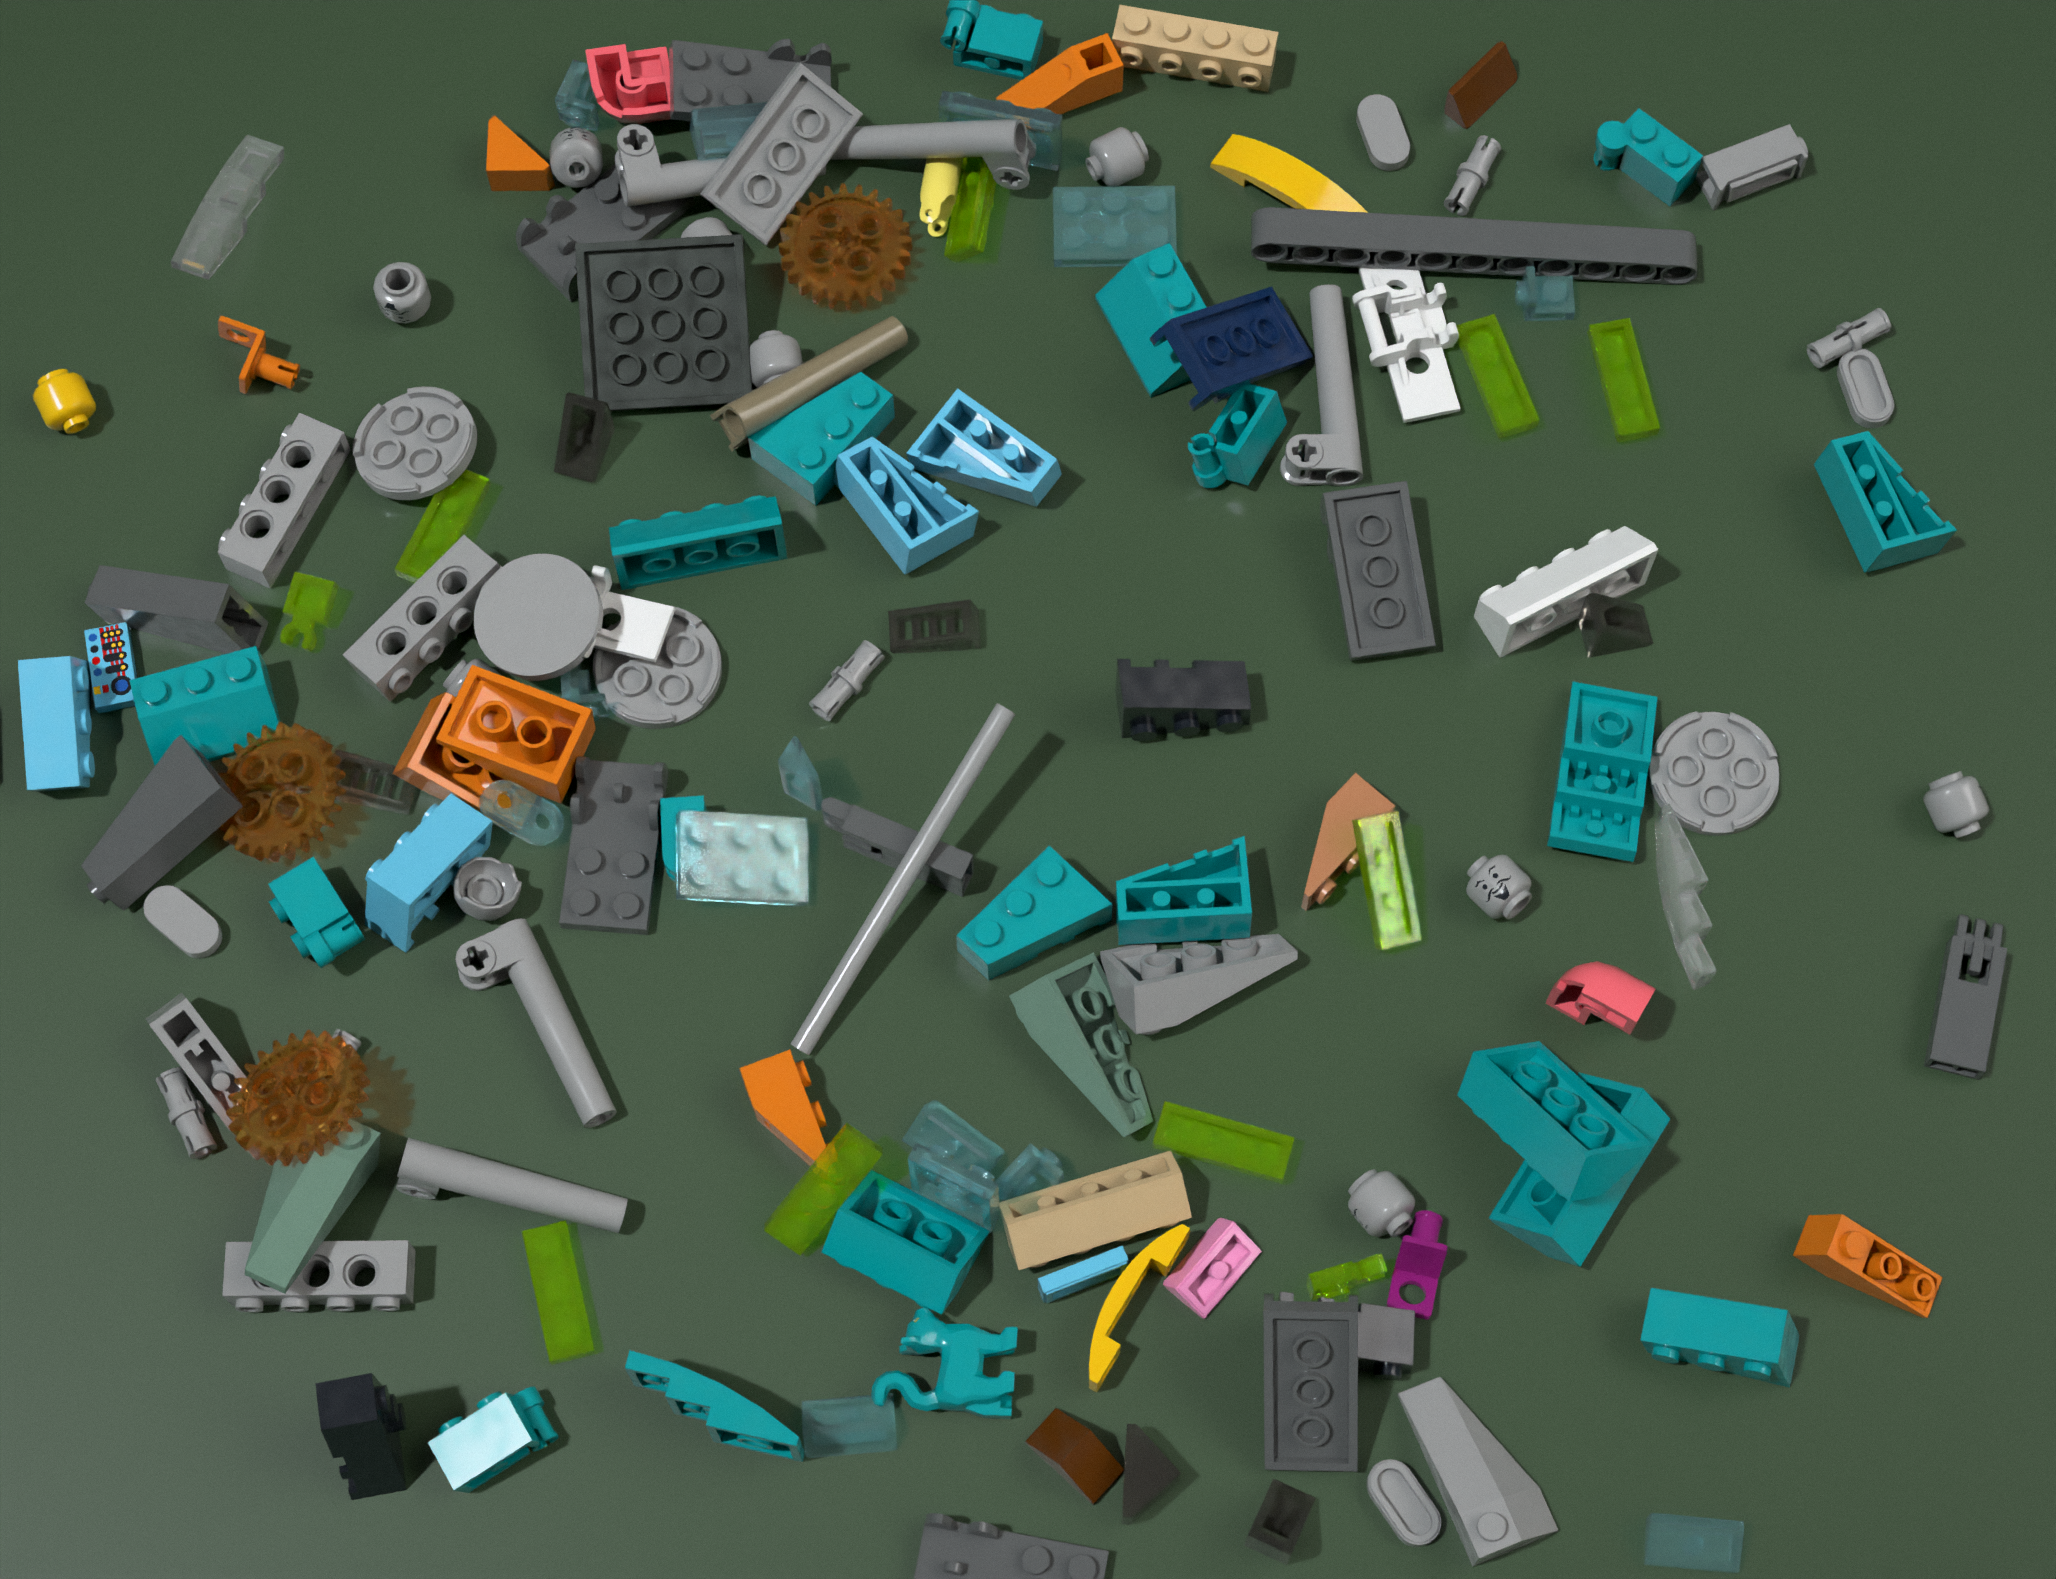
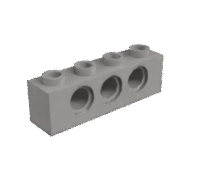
[217,413,351,589]
[343,535,501,702]
[222,1240,416,1312]

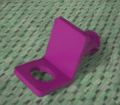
[1386,1210,1448,1320]

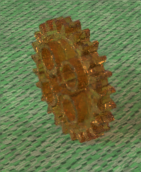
[779,183,912,310]
[218,722,346,863]
[226,1030,370,1167]

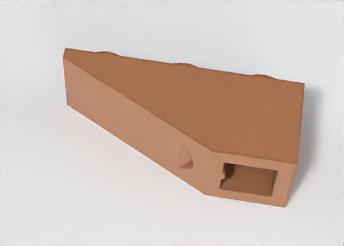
[1301,772,1395,911]

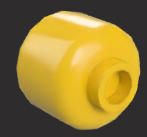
[33,369,96,434]

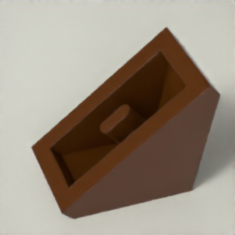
[1025,1408,1124,1505]

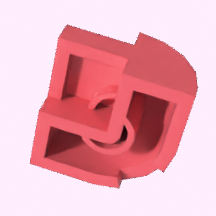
[585,44,670,124]
[1545,961,1656,1035]

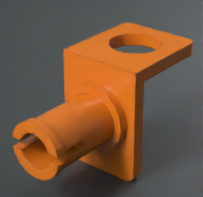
[218,316,300,394]

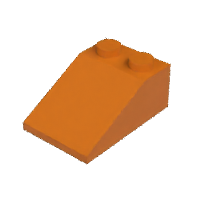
[436,665,596,804]
[392,692,537,831]

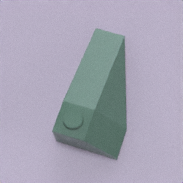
[1009,952,1153,1137]
[245,1115,381,1294]

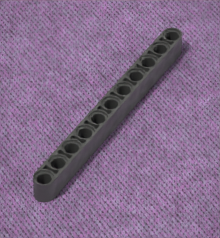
[1251,207,1697,285]

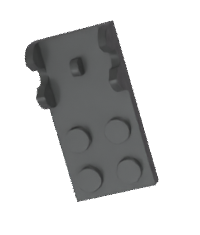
[669,39,832,128]
[516,164,695,303]
[1320,481,1436,661]
[559,756,668,935]
[1263,1293,1358,1472]
[914,1513,1109,1579]

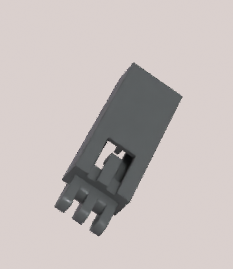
[821,797,974,897]
[1924,914,2007,1080]

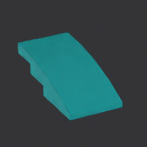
[1547,682,1657,862]
[625,1350,805,1462]

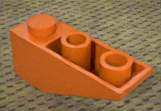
[996,33,1124,127]
[739,1050,842,1185]
[1793,1214,1943,1318]

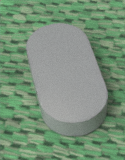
[1356,94,1410,171]
[1836,349,1894,428]
[143,885,222,958]
[1366,1459,1441,1547]

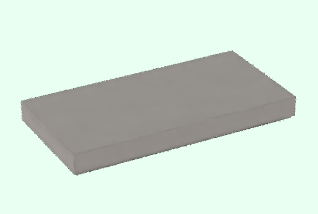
[700,62,863,245]

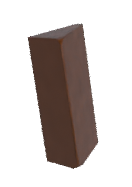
[1444,41,1517,129]

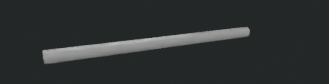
[791,703,1016,1055]

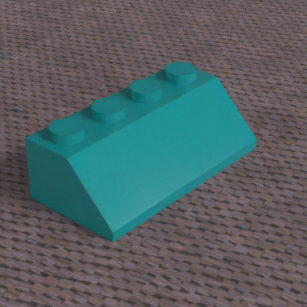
[609,495,788,590]
[1457,1041,1653,1202]
[1489,1072,1670,1267]

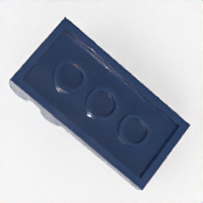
[1150,286,1313,411]

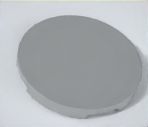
[353,386,477,500]
[474,554,603,681]
[593,606,722,729]
[1648,711,1779,836]

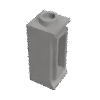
[1696,124,1808,211]

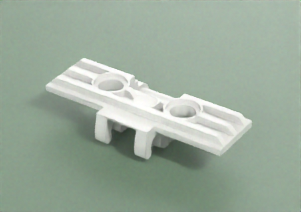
[1352,267,1460,423]
[500,565,675,662]

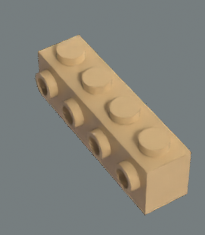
[1112,5,1278,92]
[998,1150,1192,1270]

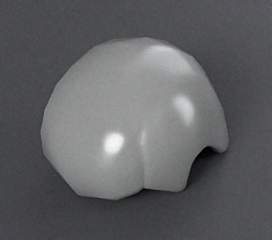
[453,857,522,920]

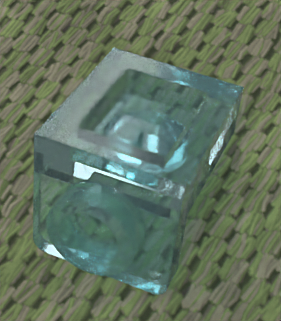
[555,59,600,131]
[1515,266,1575,321]
[561,664,610,722]
[994,1143,1064,1201]

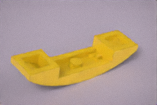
[1210,134,1368,213]
[1088,1224,1190,1393]

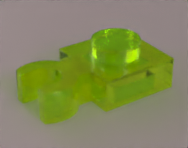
[280,572,339,652]
[1306,1254,1388,1302]

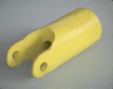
[920,158,963,237]

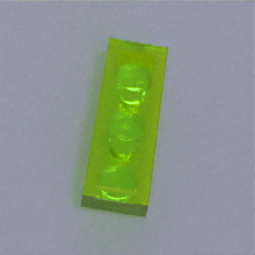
[944,157,996,263]
[1456,314,1540,439]
[1587,318,1660,442]
[394,469,491,583]
[1352,811,1422,950]
[1152,1101,1295,1184]
[764,1122,883,1256]
[522,1220,596,1365]

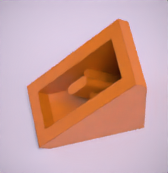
[486,115,555,191]

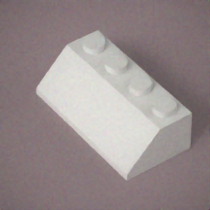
[1474,526,1658,658]

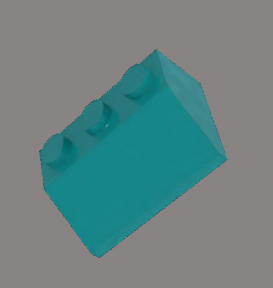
[1095,243,1206,398]
[129,646,285,765]
[822,1170,990,1315]

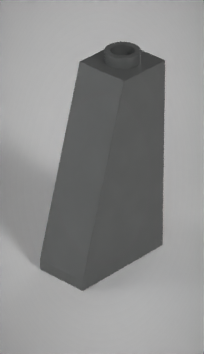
[84,565,269,654]
[81,735,243,911]

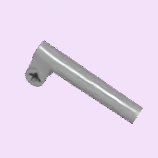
[831,119,1037,190]
[615,124,826,207]
[1280,284,1363,486]
[455,918,617,1128]
[396,1138,628,1233]

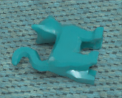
[871,1308,1018,1419]

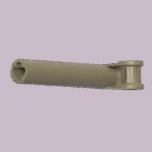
[710,316,908,452]

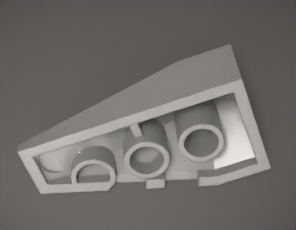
[1100,934,1298,1035]
[1398,1377,1558,1566]

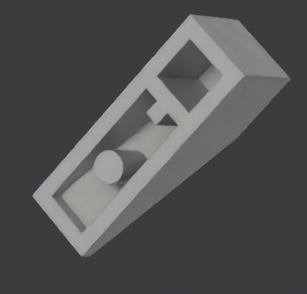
[146,992,266,1130]

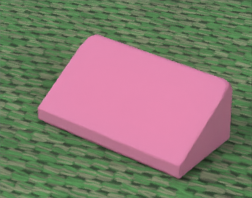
[1163,1218,1262,1319]

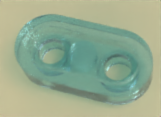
[479,780,564,846]

